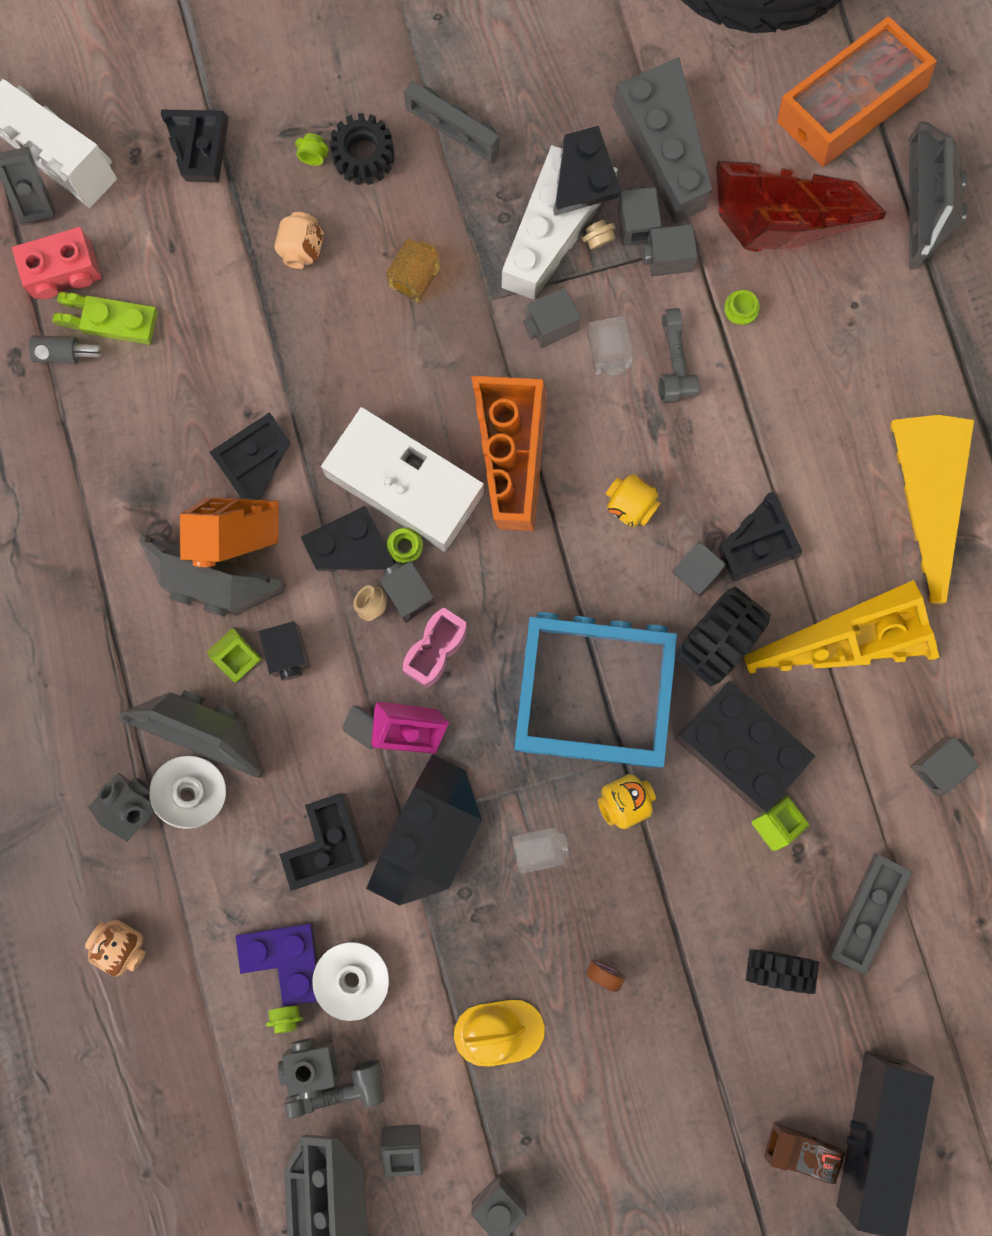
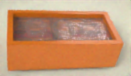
[777,16,937,167]

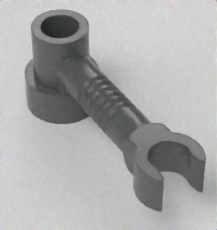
[658,308,700,403]
[284,1059,385,1119]

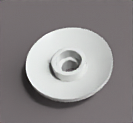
[149,756,226,829]
[313,942,389,1021]

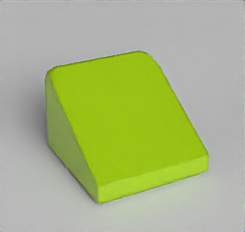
[207,628,262,683]
[752,795,810,851]

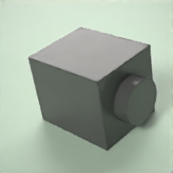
[617,186,661,246]
[642,224,697,277]
[523,288,581,348]
[379,561,436,622]
[910,737,980,795]
[471,1174,527,1236]

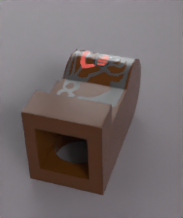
[764,1122,845,1184]

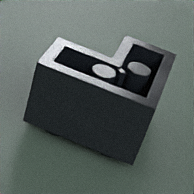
[279,793,369,891]

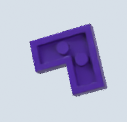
[235,923,317,1006]

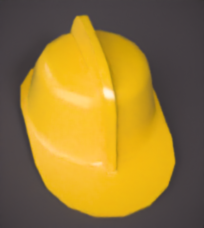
[454,1000,545,1067]

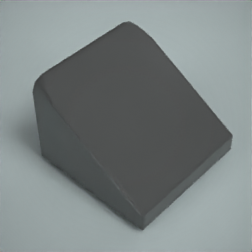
[672,542,726,596]
[343,705,374,749]
[381,1125,423,1177]

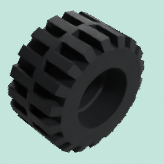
[676,586,771,687]

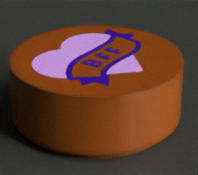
[586,959,626,992]

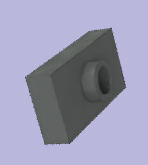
[0,147,55,224]

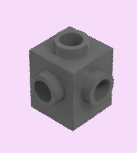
[88,773,154,842]
[278,1038,339,1100]

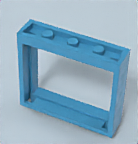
[514,612,677,768]

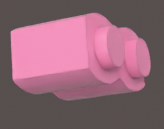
[403,608,467,688]

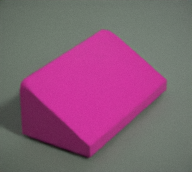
[371,701,449,754]

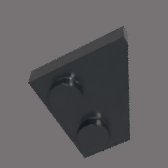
[161,109,229,182]
[553,126,622,215]
[210,412,291,500]
[719,491,803,582]
[301,505,394,571]

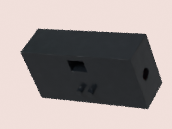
[836,1051,934,1236]

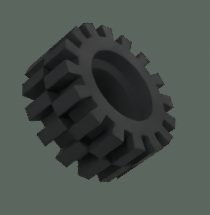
[330,113,395,185]
[745,949,819,994]

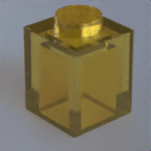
[386,238,440,303]

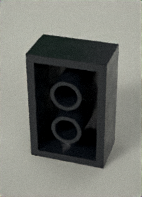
[674,680,815,813]

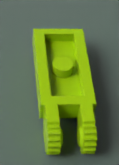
[52,292,158,345]

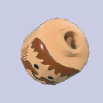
[274,212,324,269]
[85,919,146,977]

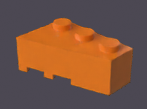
[180,497,279,567]

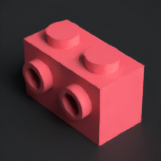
[12,227,102,299]

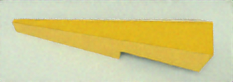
[890,415,974,605]
[744,580,940,674]

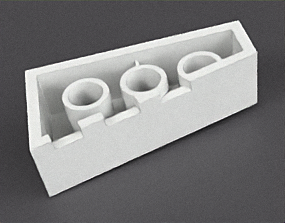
[0,79,117,209]
[502,145,618,300]

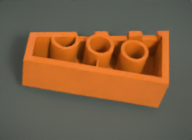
[471,376,547,532]

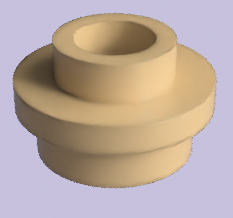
[582,220,616,250]
[353,585,387,621]

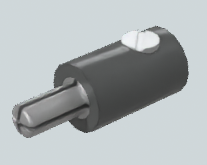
[29,335,102,364]

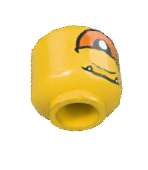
[605,474,661,528]
[597,774,656,829]

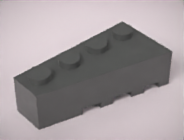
[613,57,712,223]

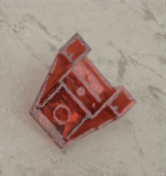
[716,161,886,252]

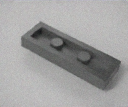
[404,81,499,163]
[827,854,912,975]

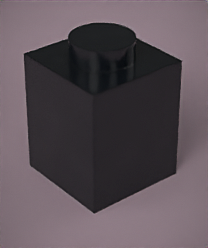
[258,621,310,681]

